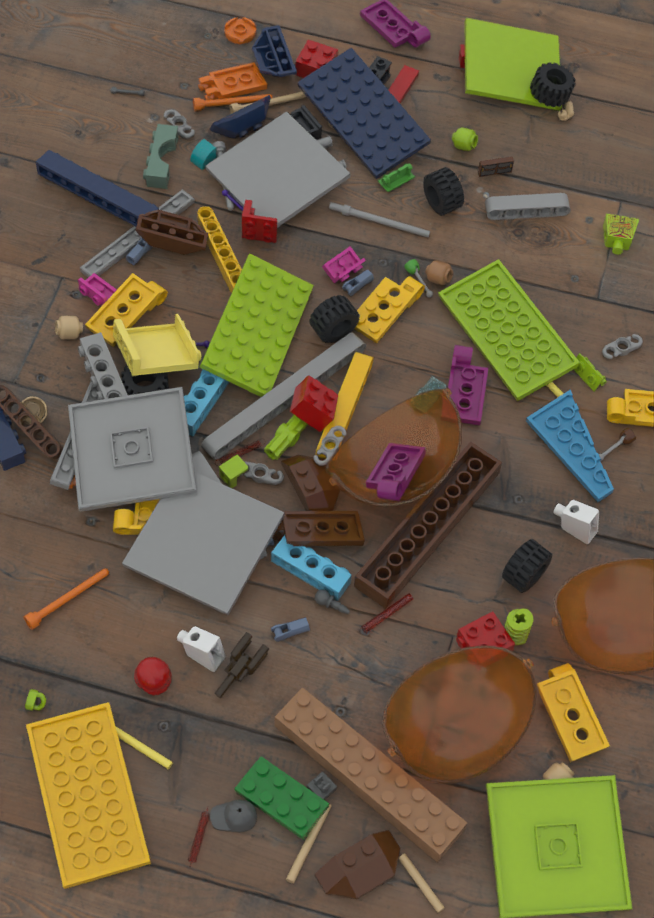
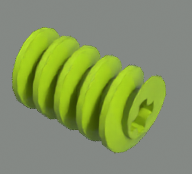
[504,608,533,645]

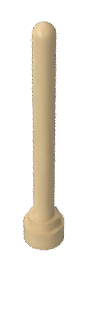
[230,91,306,114]

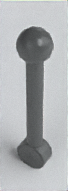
[111,87,145,96]

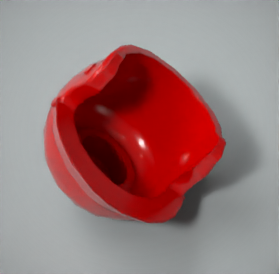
[134,657,172,695]

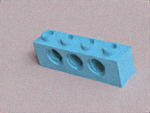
[184,369,229,436]
[271,535,352,601]

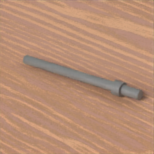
[329,202,430,238]

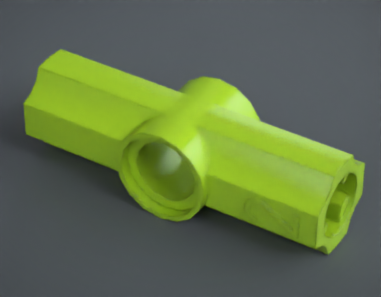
[264,415,308,460]

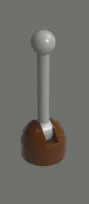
[599,428,636,461]

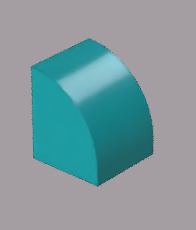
[190,139,217,170]

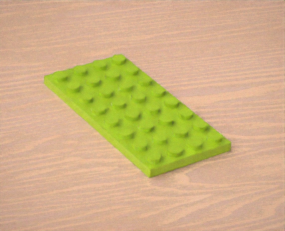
[199,253,314,397]
[438,259,580,401]

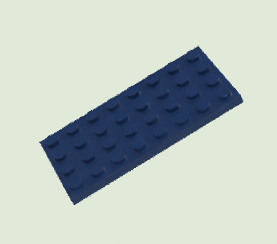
[298,47,431,179]

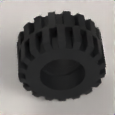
[530,62,576,107]
[423,167,464,216]
[309,295,360,343]
[121,365,169,395]
[502,539,552,593]

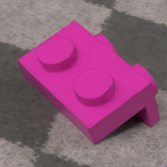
[322,246,366,284]
[78,273,117,306]

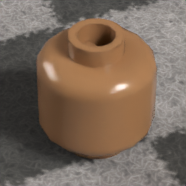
[425,260,453,286]

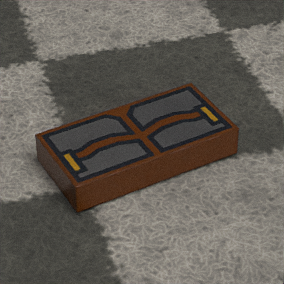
[478,156,514,177]

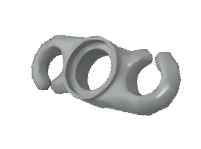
[164,109,195,138]
[602,334,643,359]
[313,426,347,466]
[240,461,284,485]

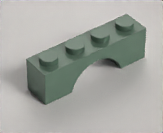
[143,124,179,189]

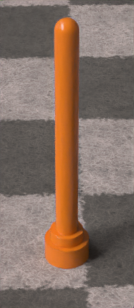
[193,94,273,112]
[23,568,109,630]

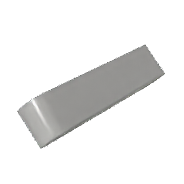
[485,193,571,220]

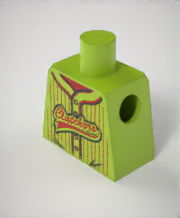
[603,213,639,255]

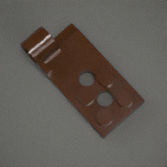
[273,511,365,546]

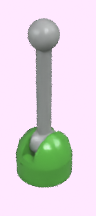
[404,259,433,297]

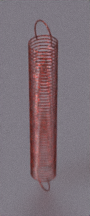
[215,439,265,466]
[188,807,210,867]

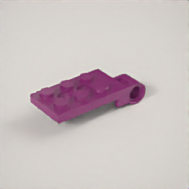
[360,0,431,48]
[443,345,488,426]
[366,443,426,501]

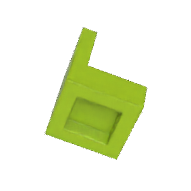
[219,454,248,488]

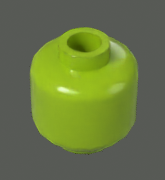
[452,127,478,151]

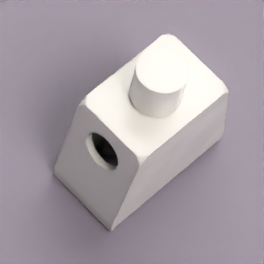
[553,500,599,545]
[177,626,226,672]

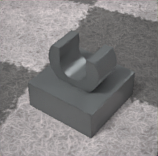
[307,771,337,800]

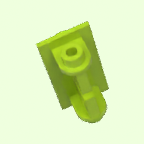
[573,353,607,392]

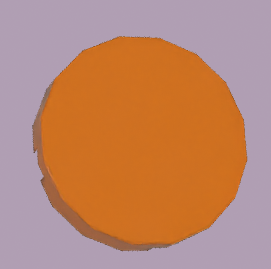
[224,17,257,44]

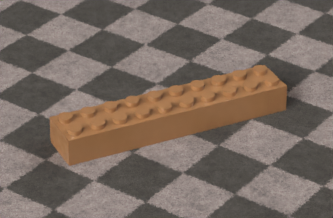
[274,687,467,863]

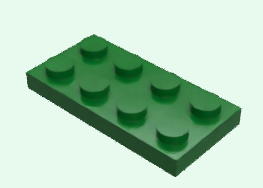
[234,756,329,840]

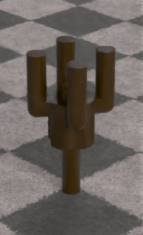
[215,632,269,698]

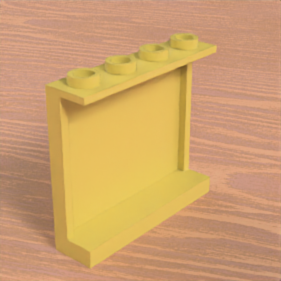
[113,314,201,376]

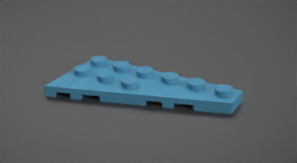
[526,390,614,502]

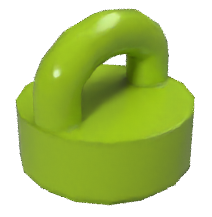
[25,689,46,711]

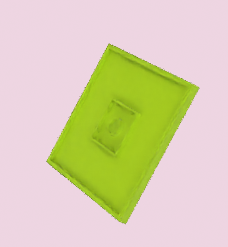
[465,18,562,111]
[486,775,632,918]

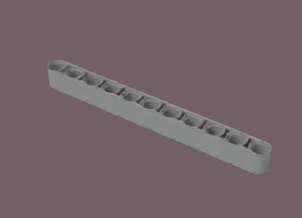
[201,332,366,460]

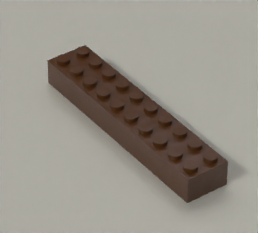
[354,441,502,609]

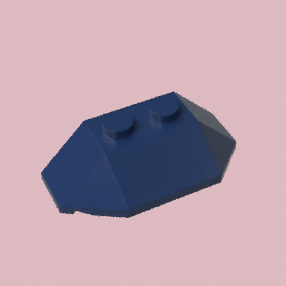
[252,25,297,77]
[210,95,271,139]

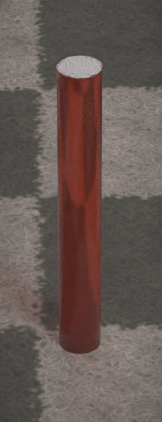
[362,593,413,633]

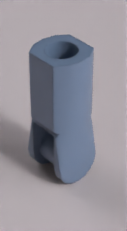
[126,237,153,265]
[342,269,374,296]
[271,617,310,642]

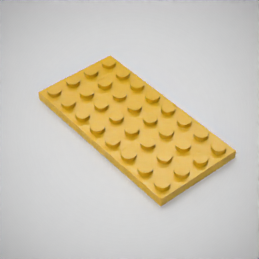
[26,702,151,889]

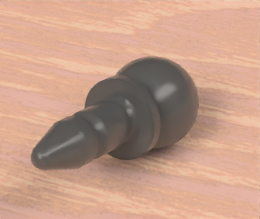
[315,589,350,614]

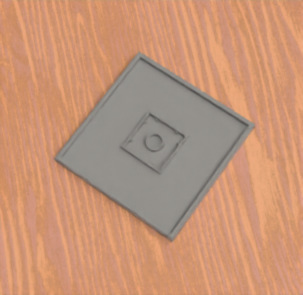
[206,111,351,228]
[68,387,197,512]
[122,471,285,616]

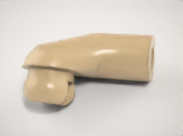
[558,101,574,121]

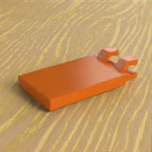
[198,62,267,100]

